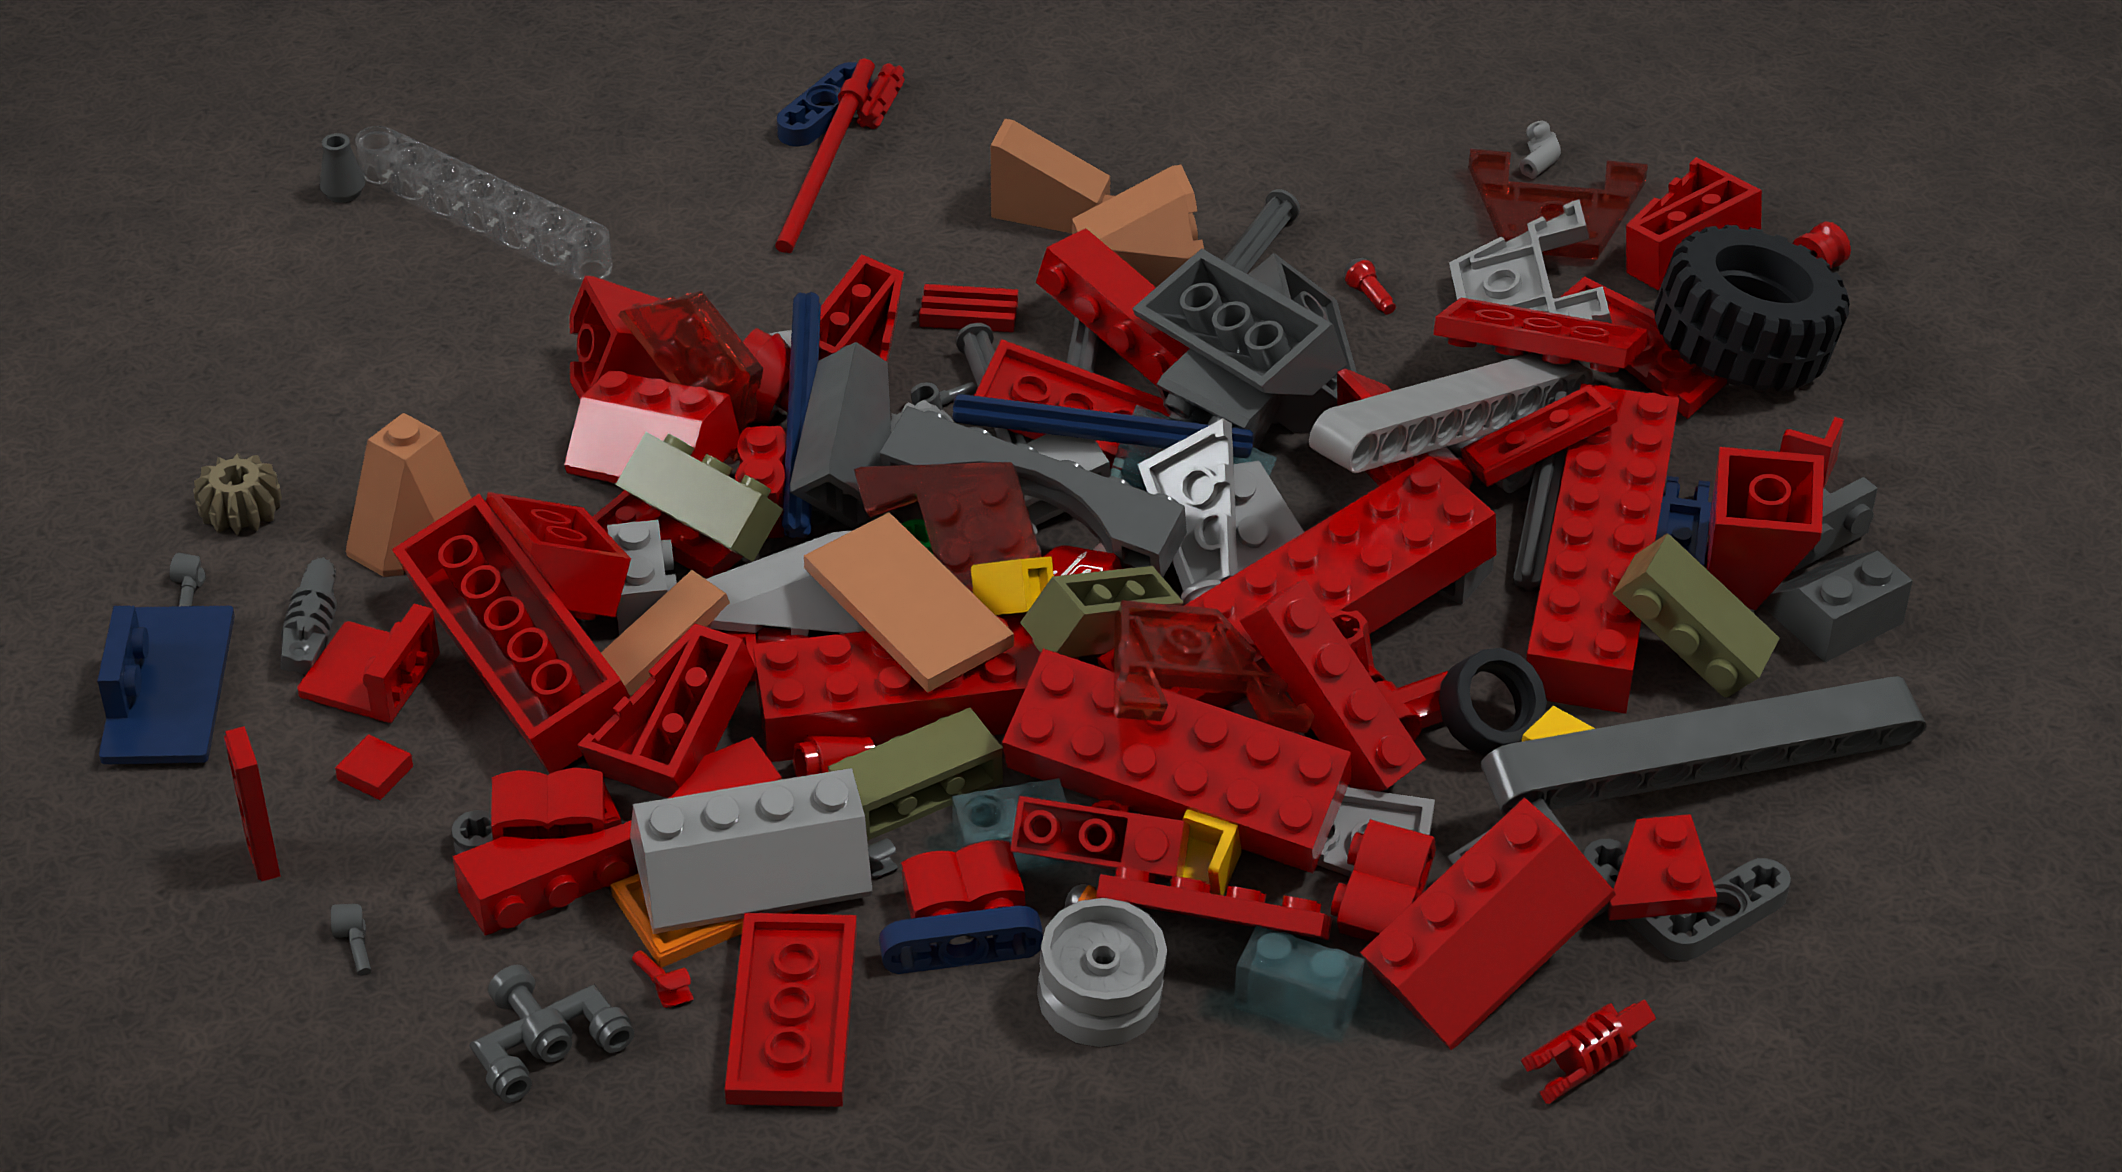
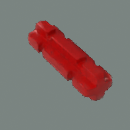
[857,63,905,129]

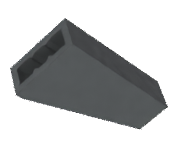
[790,342,895,530]

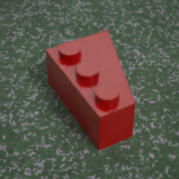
[1626,157,1762,290]
[819,254,904,362]

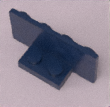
[97,606,235,764]

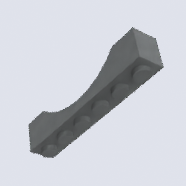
[880,406,1187,577]

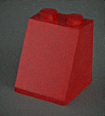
[1706,447,1824,610]

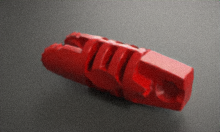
[1520,1000,1656,1104]

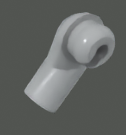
[1519,120,1561,179]

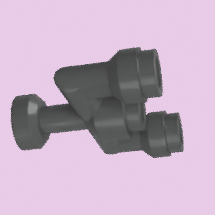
[469,965,635,1103]

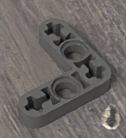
[1583,839,1791,961]

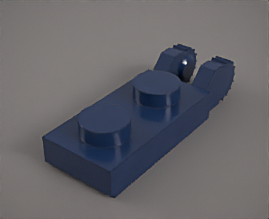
[1656,476,1712,566]

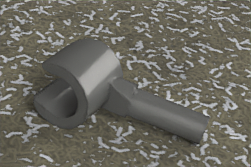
[910,382,976,410]
[170,553,206,606]
[868,838,898,879]
[331,904,371,976]

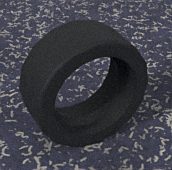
[1439,648,1547,755]

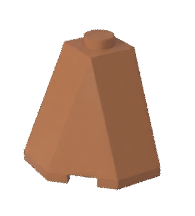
[991,119,1114,233]
[1072,165,1204,287]
[346,413,472,577]

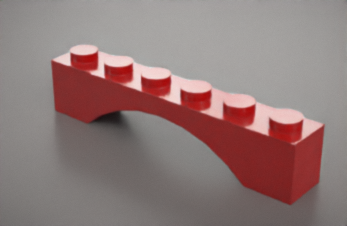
[452,737,782,936]

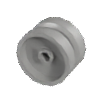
[1037,898,1167,1047]

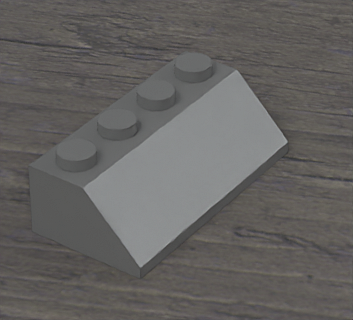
[630,768,872,934]

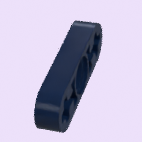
[777,62,872,147]
[879,906,1044,974]

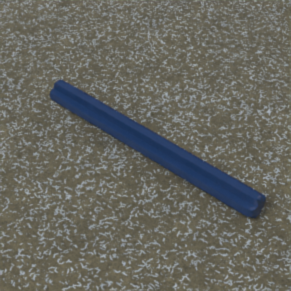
[782,292,821,539]
[952,394,1254,459]

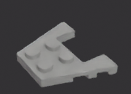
[1449,200,1612,323]

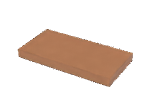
[804,512,1014,692]

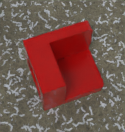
[1780,417,1845,488]

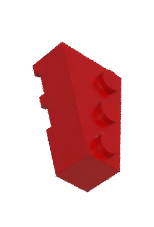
[577,623,756,798]

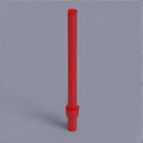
[775,58,875,253]

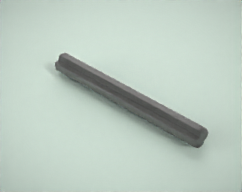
[1513,391,1568,592]

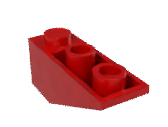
[1010,796,1191,879]

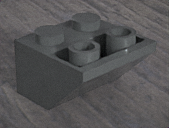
[1157,349,1281,456]

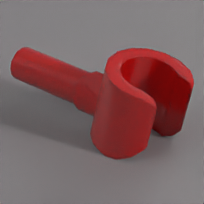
[632,950,694,1008]

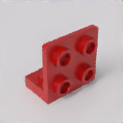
[297,603,440,723]

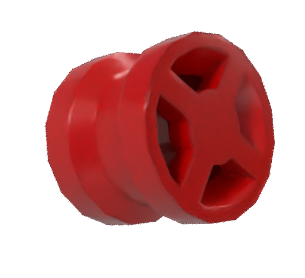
[1792,221,1851,269]

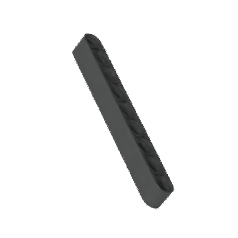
[1481,676,1927,815]

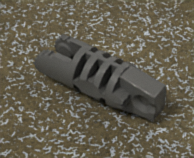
[280,557,337,674]

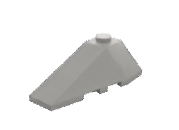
[706,531,866,636]

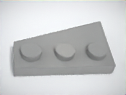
[1137,418,1238,592]
[1233,461,1304,572]

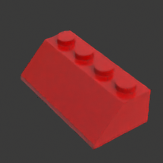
[1360,797,1616,1050]

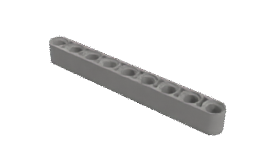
[1309,353,1594,473]

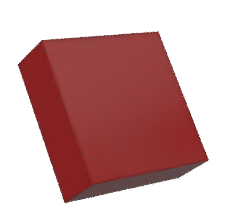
[335,734,413,800]

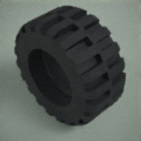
[1654,225,1850,391]

